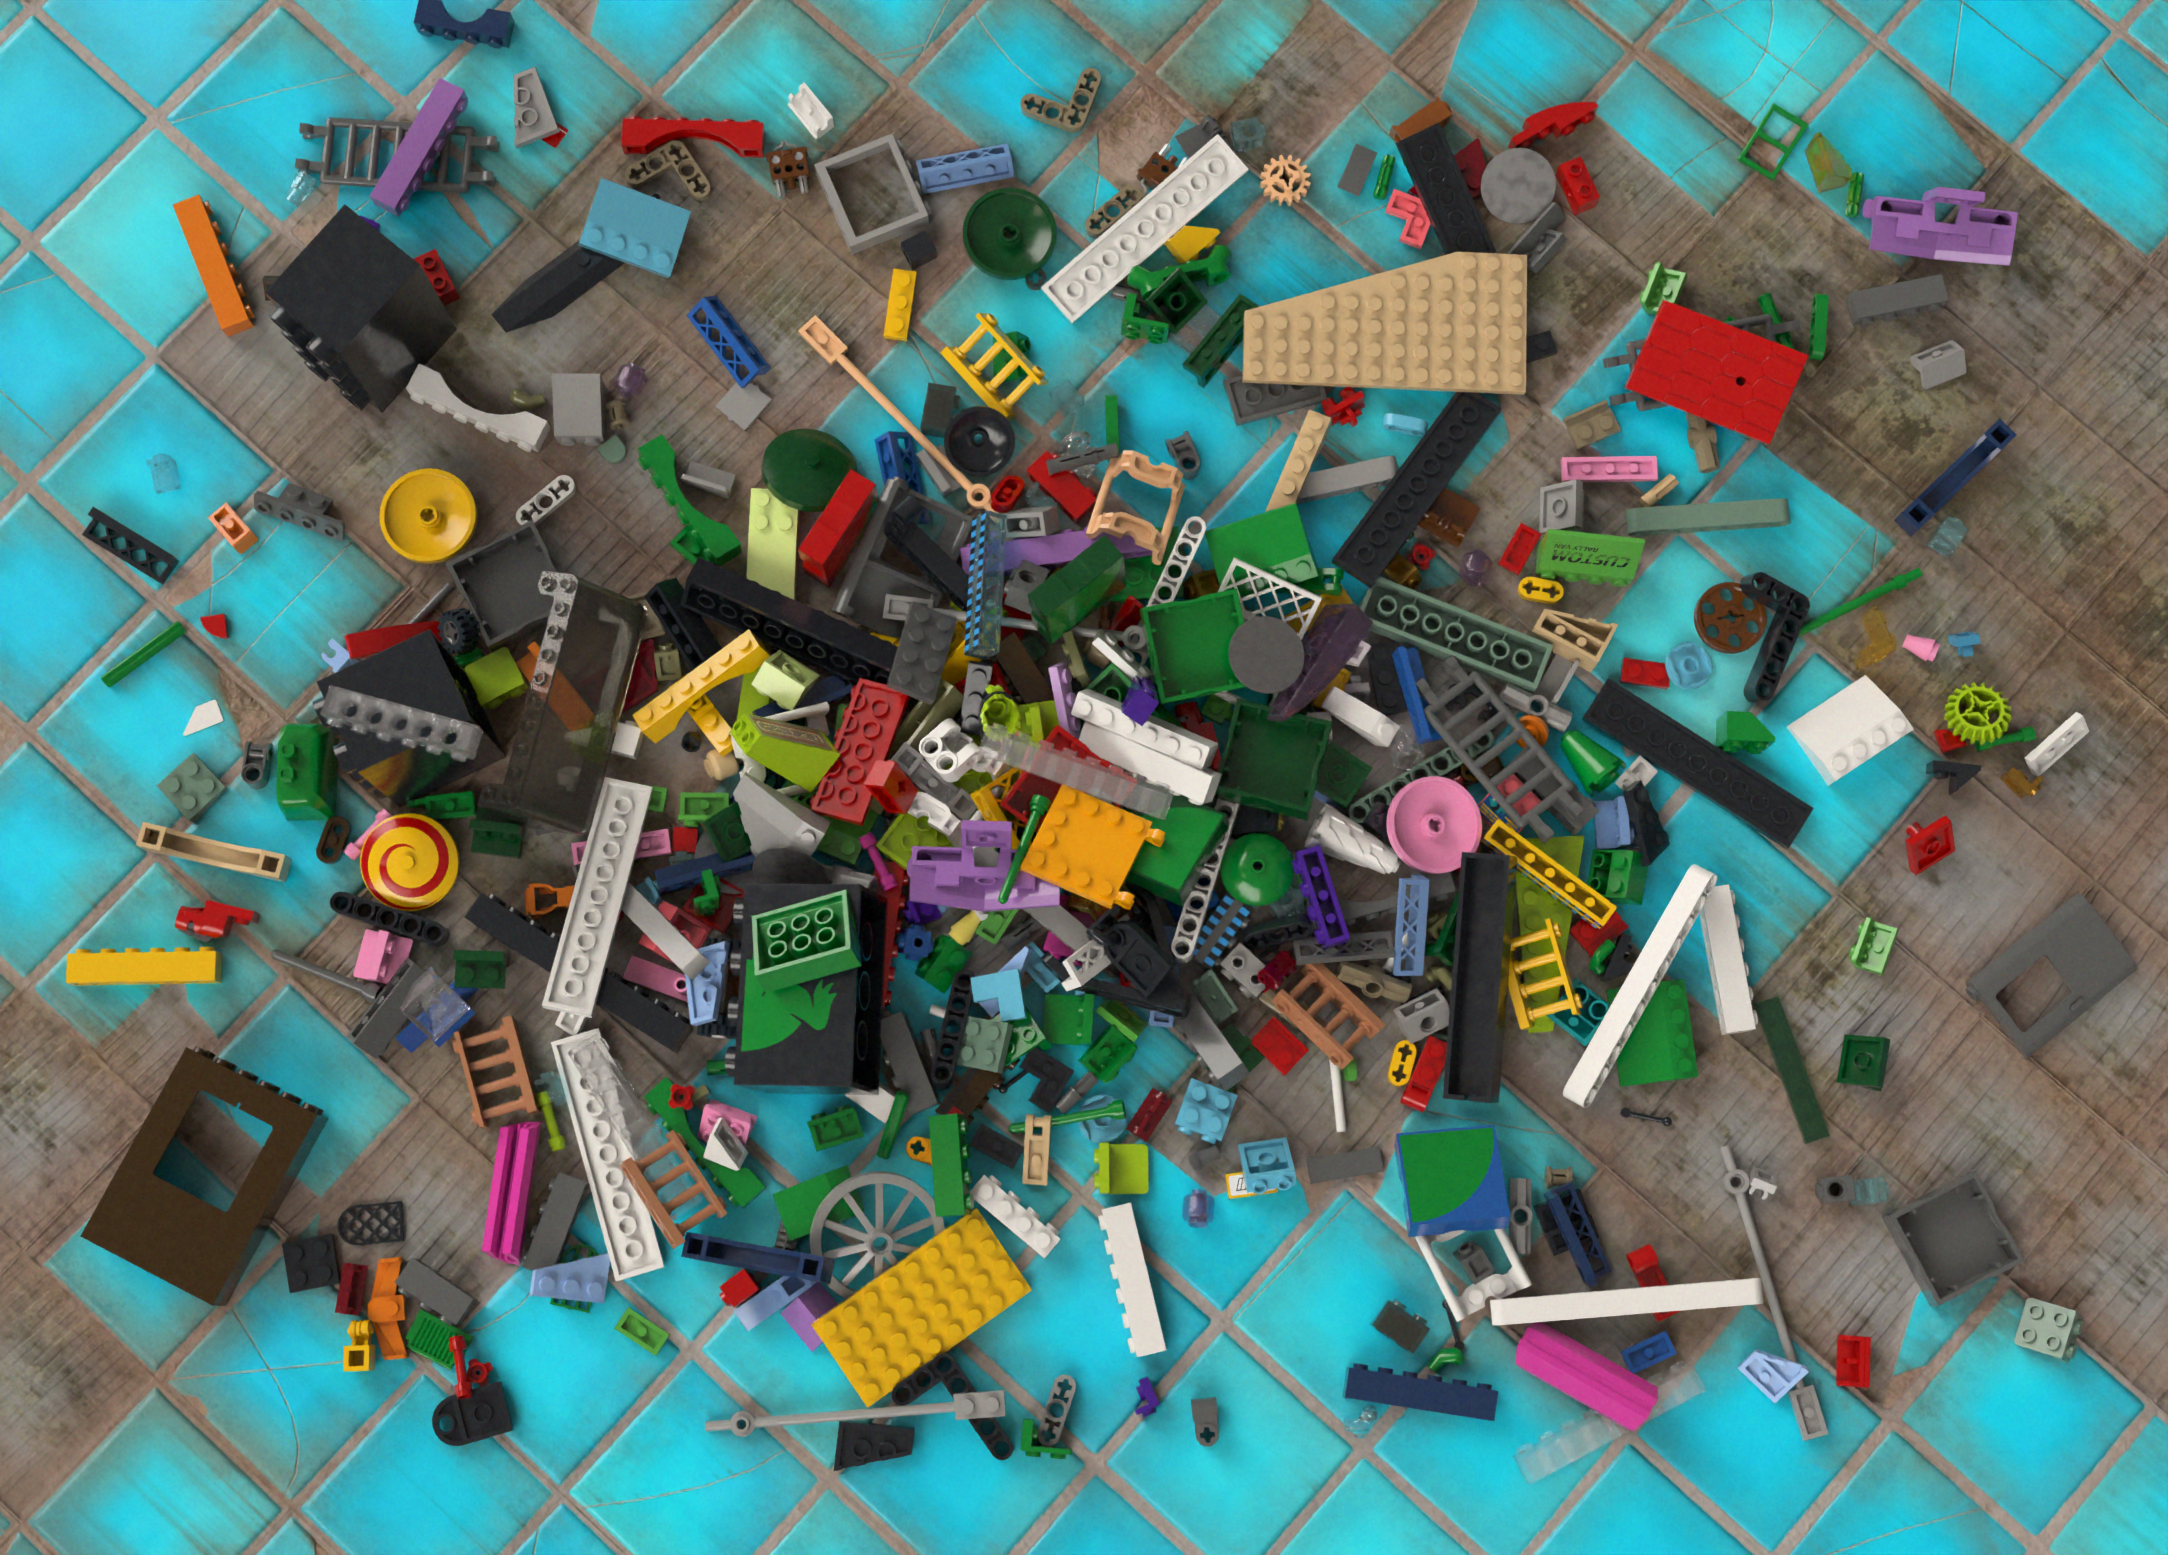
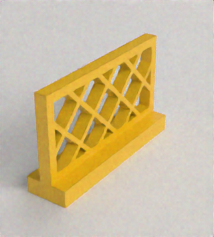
[970,763,1032,850]

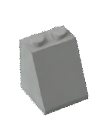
[552,374,607,446]

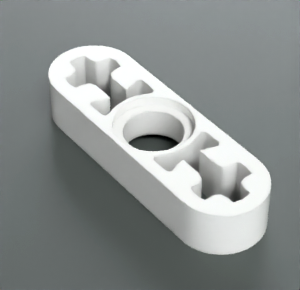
[516,475,576,526]

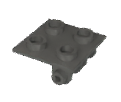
[1175,115,1238,159]

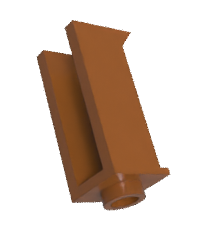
[1389,96,1452,143]

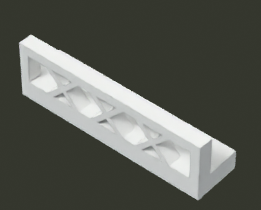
[1062,914,1130,992]

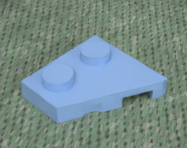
[1738,1349,1809,1403]

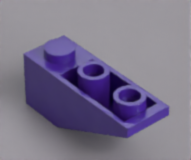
[1121,676,1159,726]

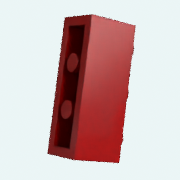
[1026,450,1097,525]

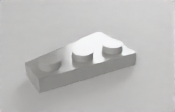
[513,67,560,149]

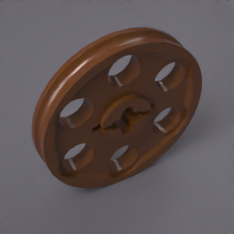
[1694,582,1767,654]

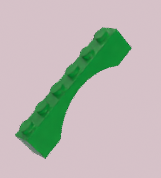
[637,434,742,567]
[644,1077,767,1208]

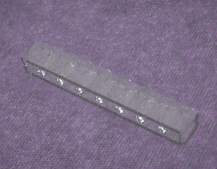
[977,723,1175,820]
[568,1034,702,1221]
[1513,1361,1707,1484]

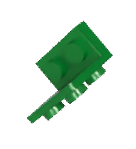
[1121,293,1170,344]
[1043,994,1095,1046]
[991,1006,1052,1066]
[1021,1418,1072,1459]

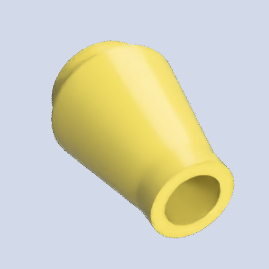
[948,910,981,946]

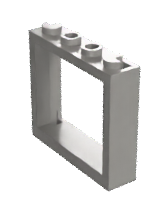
[814,134,931,255]

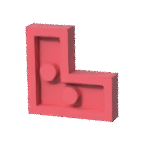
[1385,189,1431,250]

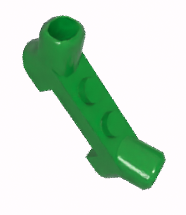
[1127,245,1232,301]

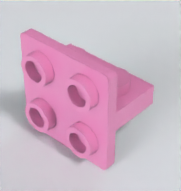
[353,929,414,984]
[697,1099,758,1148]

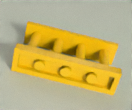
[941,313,1048,422]
[1508,918,1583,1030]

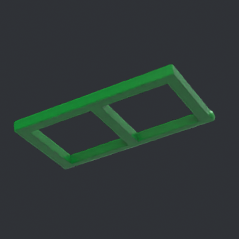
[1737,103,1809,181]

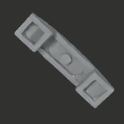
[891,742,977,820]

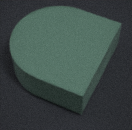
[597,435,627,464]

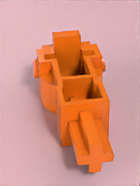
[524,883,575,919]

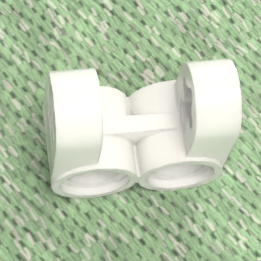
[919,718,983,782]

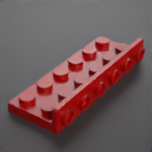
[810,678,910,826]

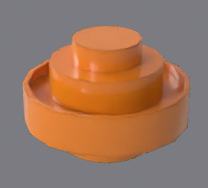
[1513,715,1549,748]

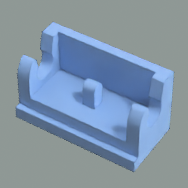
[321,639,359,673]

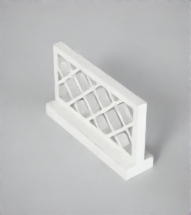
[1218,557,1322,640]

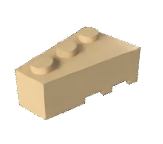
[1529,609,1619,673]

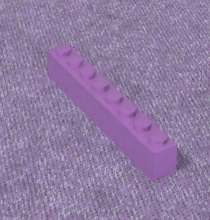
[960,519,1153,580]

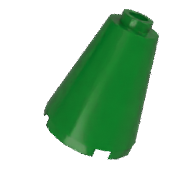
[1560,730,1626,797]

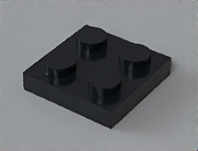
[282,1234,341,1293]

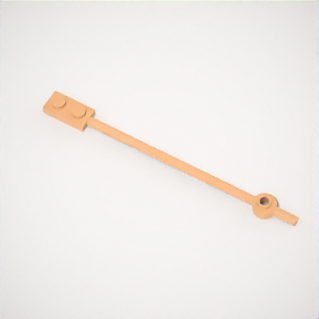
[798,315,1002,525]

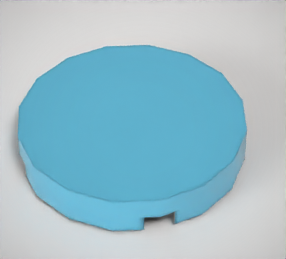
[1665,642,1713,690]
[1078,1094,1127,1144]

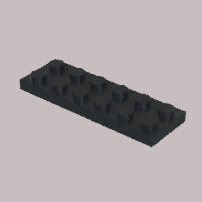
[1395,123,1496,255]

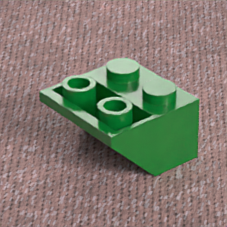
[1716,711,1775,754]
[1587,849,1648,905]

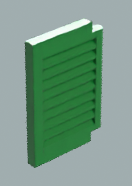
[405,1309,474,1370]

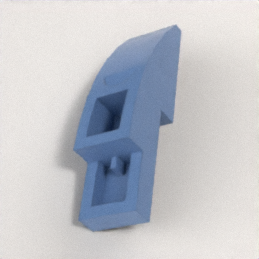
[733,1276,816,1331]

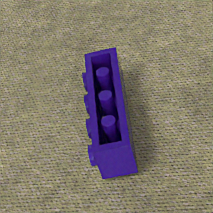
[1292,845,1350,949]

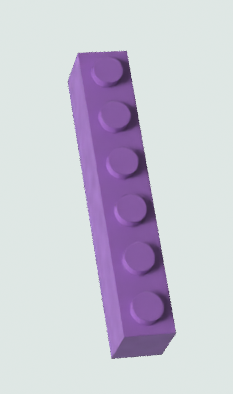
[370,78,468,217]

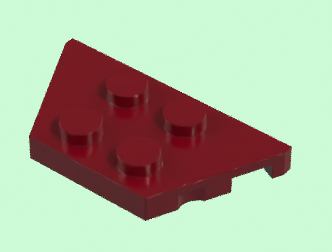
[1408,138,1486,200]
[572,638,659,717]

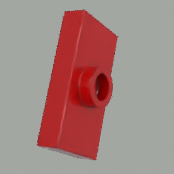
[1497,523,1542,576]
[1107,595,1144,648]

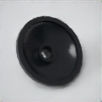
[944,406,1015,477]

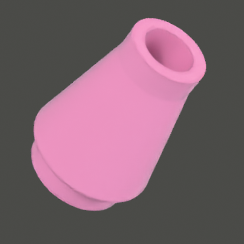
[1902,634,1940,662]

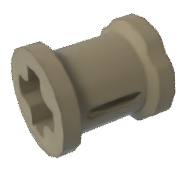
[605,400,631,430]
[1544,1166,1573,1188]

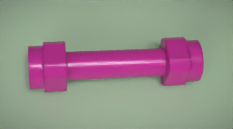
[859,832,898,891]

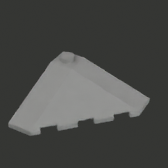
[733,772,830,884]

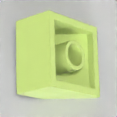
[751,650,820,710]

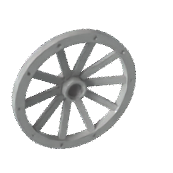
[810,1171,945,1299]

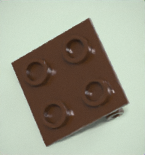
[1418,488,1481,548]

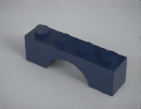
[413,0,514,49]

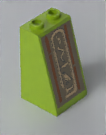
[730,713,840,793]

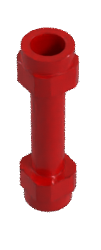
[449,1335,473,1399]

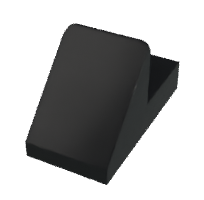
[1926,760,1981,795]
[1600,933,1634,982]

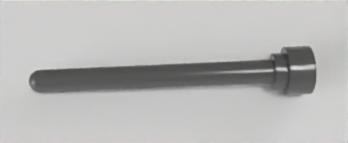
[271,949,383,1003]

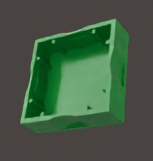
[1139,589,1246,705]

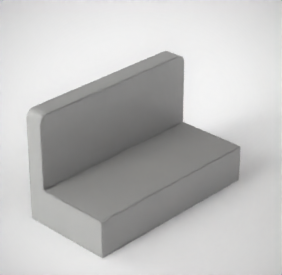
[1910,340,1967,389]
[916,445,962,498]
[681,461,737,499]
[1533,654,1580,704]

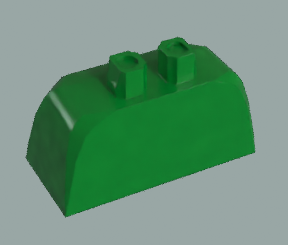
[276,723,339,820]

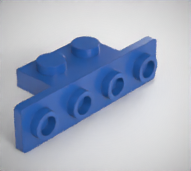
[396,981,479,1053]

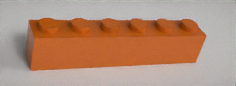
[173,194,255,337]

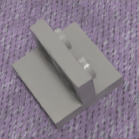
[1539,479,1584,535]

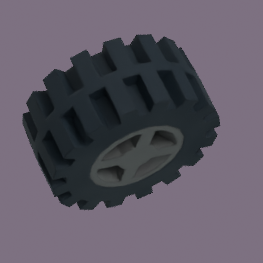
[438,608,480,654]

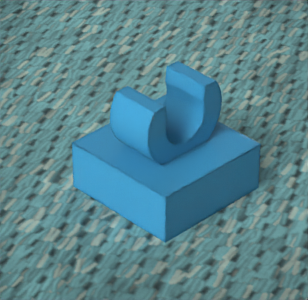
[1948,631,1980,657]

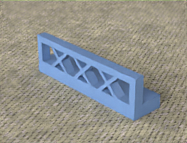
[916,143,1014,194]
[1393,874,1430,976]

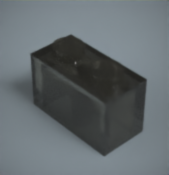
[920,382,961,438]
[1370,1299,1430,1354]

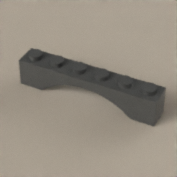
[1305,872,1456,931]

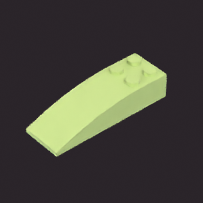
[747,488,800,600]

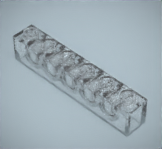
[320,685,483,762]

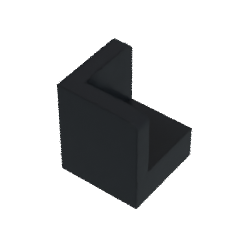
[901,231,937,270]

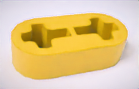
[1517,577,1564,604]
[1387,1040,1416,1087]

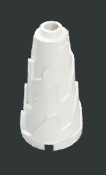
[1305,804,1401,874]

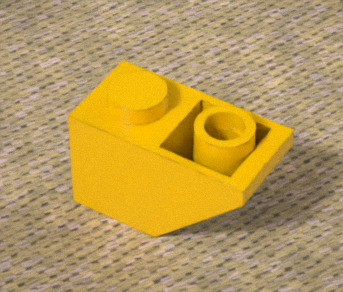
[1164,226,1220,263]

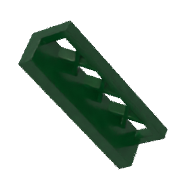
[1182,294,1259,388]

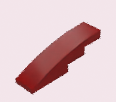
[344,621,445,659]

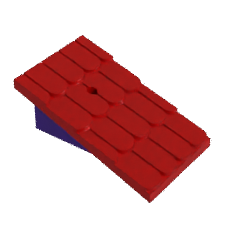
[1624,300,1809,444]

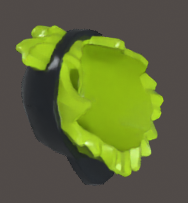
[978,684,1022,747]

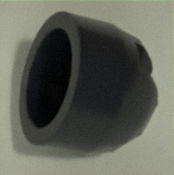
[681,731,702,752]

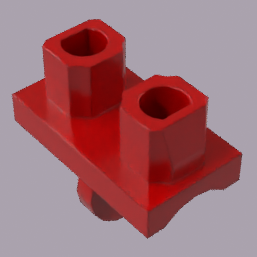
[1321,387,1365,427]

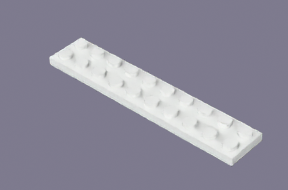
[1041,134,1249,324]
[542,777,653,1018]
[551,1028,665,1282]

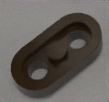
[316,816,351,865]

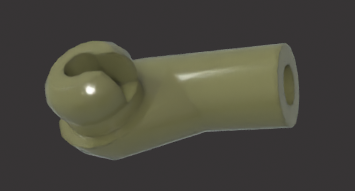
[510,389,546,411]
[1424,966,1452,992]

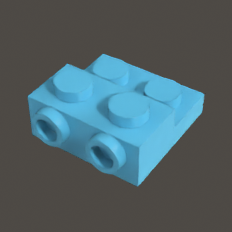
[1174,1078,1238,1144]
[1238,1137,1296,1194]

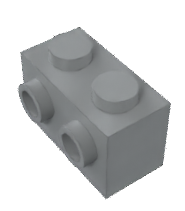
[1219,943,1266,1000]

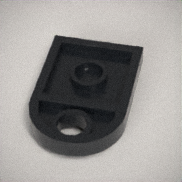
[432,1381,514,1446]

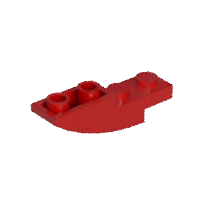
[1508,102,1599,149]

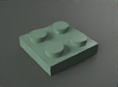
[157,753,228,822]
[957,1016,1013,1074]

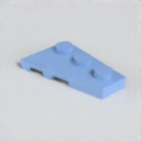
[685,941,730,1026]
[529,1253,610,1303]

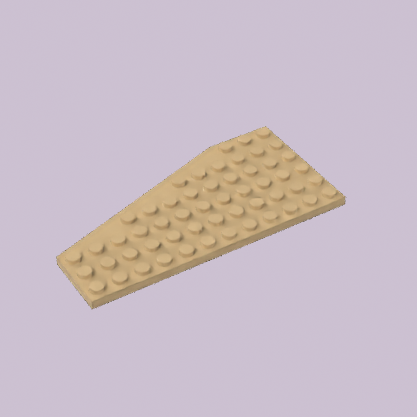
[1242,252,1527,395]

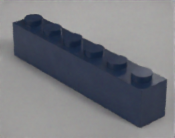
[1343,1363,1498,1421]

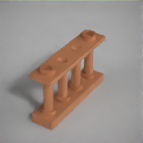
[1271,963,1386,1070]
[452,1016,541,1129]
[619,1130,727,1249]

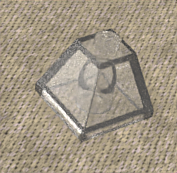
[400,967,470,1042]

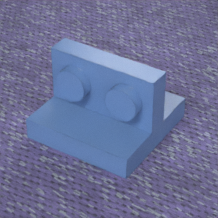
[1593,796,1641,850]

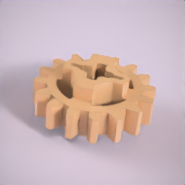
[1260,155,1311,206]

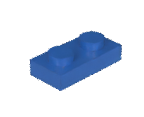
[1619,1331,1677,1374]

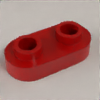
[990,475,1025,513]

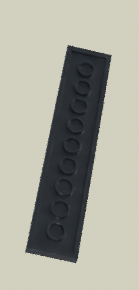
[1331,392,1502,589]
[1582,678,1814,849]

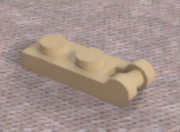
[1022,1114,1052,1185]

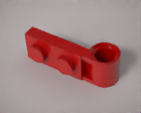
[1400,1035,1447,1113]
[1626,1244,1680,1322]

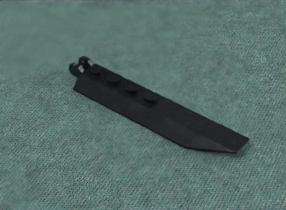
[491,193,661,333]

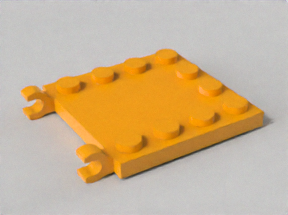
[1020,784,1165,910]

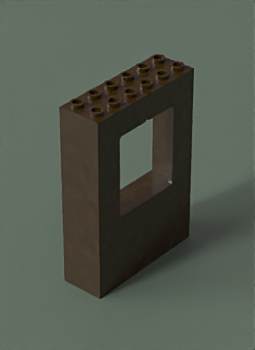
[80,1046,329,1306]

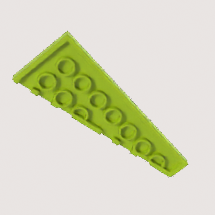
[1515,835,1584,1033]

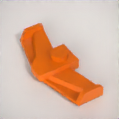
[367,1257,409,1360]

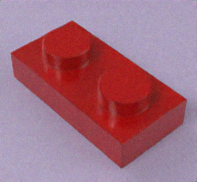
[1619,658,1670,689]

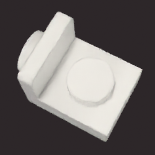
[1615,755,1658,792]

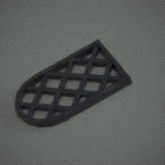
[337,1201,404,1246]

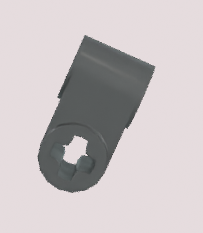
[1165,431,1200,480]
[241,741,274,790]
[1191,1397,1219,1447]

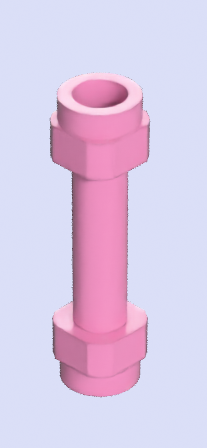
[343,808,392,861]

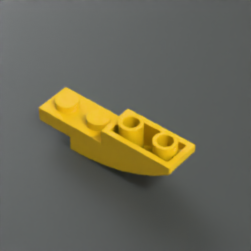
[669,673,734,758]

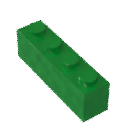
[928,1113,974,1217]

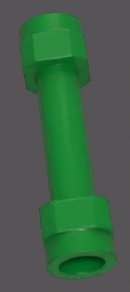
[1975,726,2036,751]

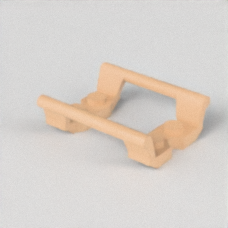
[1085,450,1185,565]

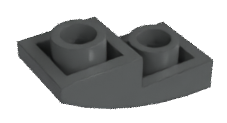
[1337,144,1377,197]

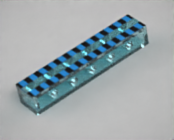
[964,510,1007,660]

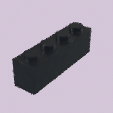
[644,578,722,671]

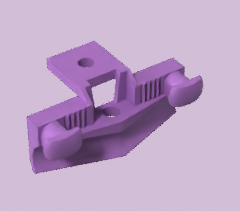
[1863,187,2018,266]
[906,820,1060,912]

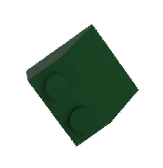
[1145,267,1208,335]

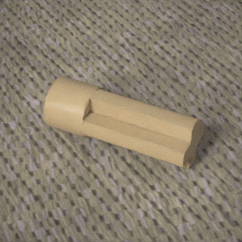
[1639,474,1679,507]

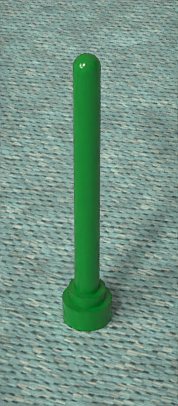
[998,795,1051,904]
[1008,1099,1126,1134]

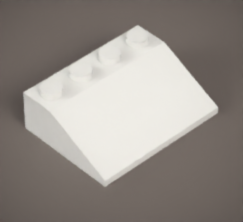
[1787,675,1914,786]

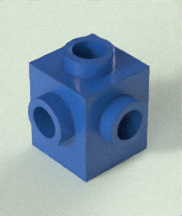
[897,925,934,961]

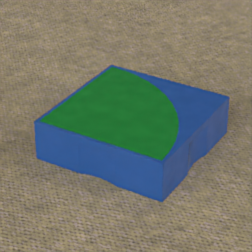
[1394,1125,1510,1237]

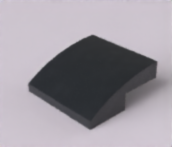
[1533,1189,1599,1256]

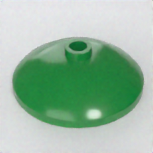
[1221,833,1294,906]

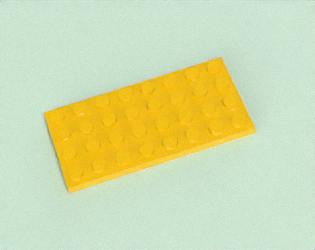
[811,1207,1032,1408]

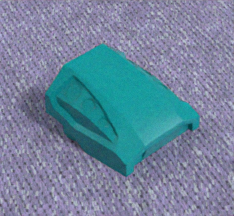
[1546,977,1611,1047]

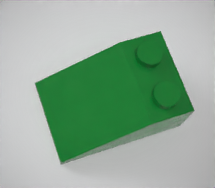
[773,1165,865,1241]

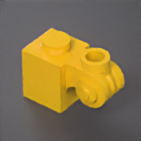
[343,1320,375,1372]

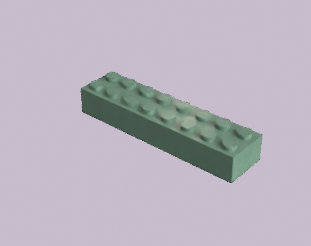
[1354,577,1554,694]

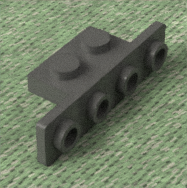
[1506,202,1567,273]
[254,483,345,541]

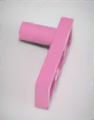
[623,956,688,1003]

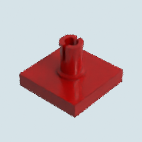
[1905,815,1955,876]

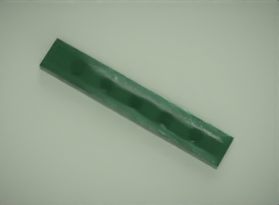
[1754,996,1830,1144]

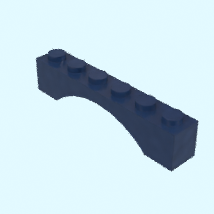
[1894,419,2017,537]
[681,1232,835,1284]

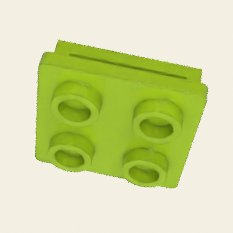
[1013,700,1059,754]

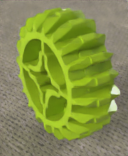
[1944,682,2012,746]

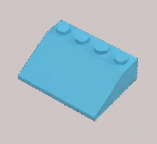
[578,178,691,278]

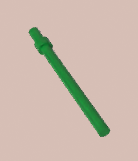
[1798,568,1923,637]

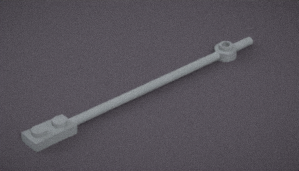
[883,594,1146,651]
[1720,1145,1828,1441]
[705,1390,1006,1437]

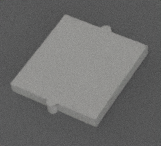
[715,376,772,431]

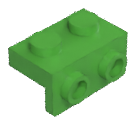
[1640,262,1688,315]
[678,792,730,827]
[1849,917,1899,976]

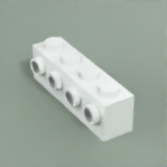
[970,1175,1060,1259]

